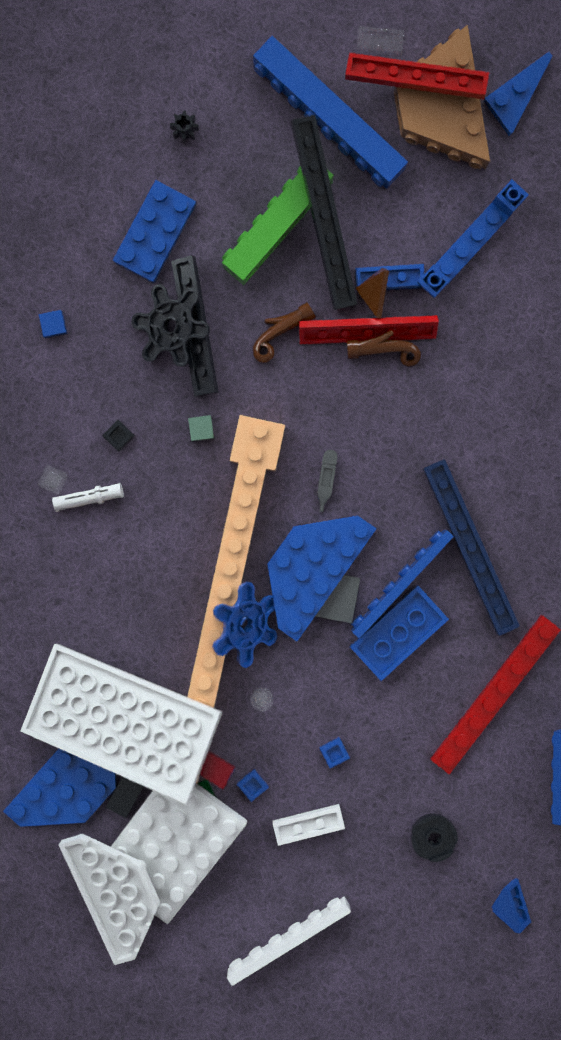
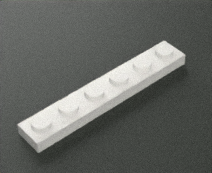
[227,896,351,986]

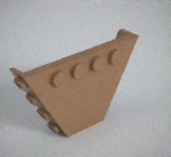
[393,25,490,169]

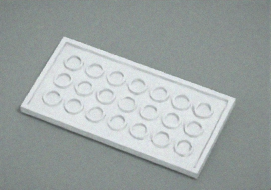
[21,644,222,804]

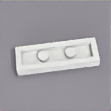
[273,804,345,846]

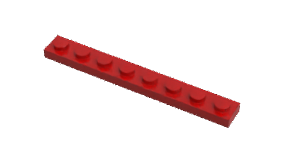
[430,615,561,774]

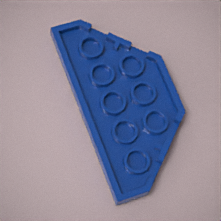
[267,516,376,641]
[3,748,117,827]

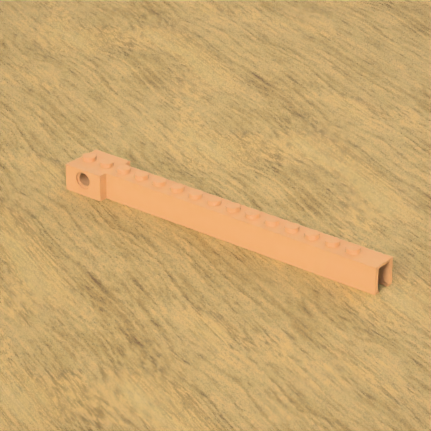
[187,415,285,784]

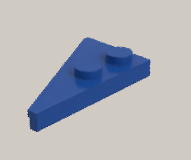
[484,52,552,136]

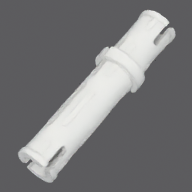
[52,483,124,512]

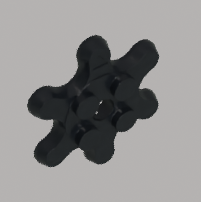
[131,284,210,367]

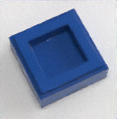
[39,310,67,338]
[319,737,350,769]
[236,769,269,802]

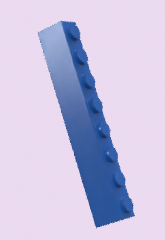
[253,36,408,189]

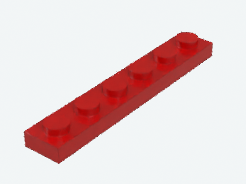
[345,53,489,100]
[299,315,439,344]

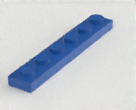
[351,530,454,639]

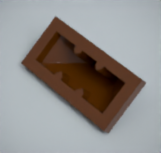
[356,268,389,318]

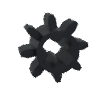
[170,110,199,143]

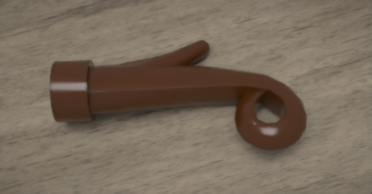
[253,302,316,363]
[347,330,421,367]

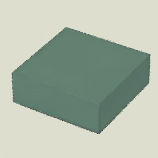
[188,415,214,441]

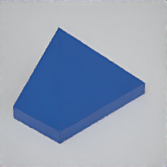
[492,878,531,933]

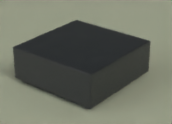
[102,420,135,452]

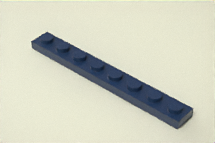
[423,459,520,636]

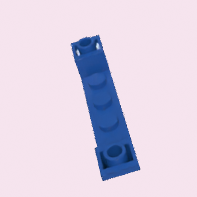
[417,179,529,298]

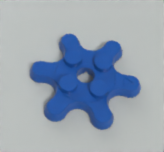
[213,582,277,668]

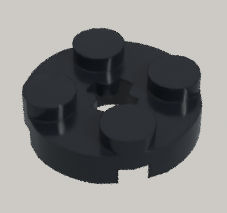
[411,813,458,862]

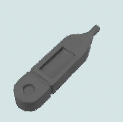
[317,450,337,512]

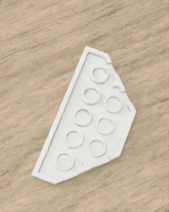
[59,834,160,965]

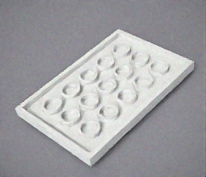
[111,784,247,924]

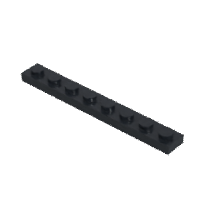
[290,115,357,310]

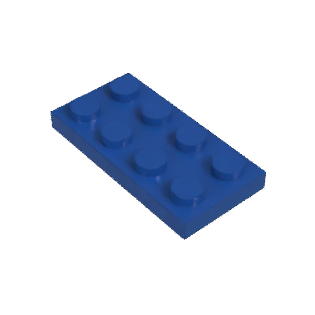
[113,180,197,284]
[350,585,449,681]

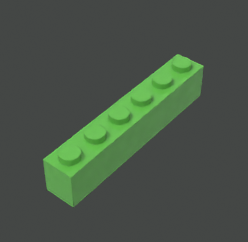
[222,166,334,285]

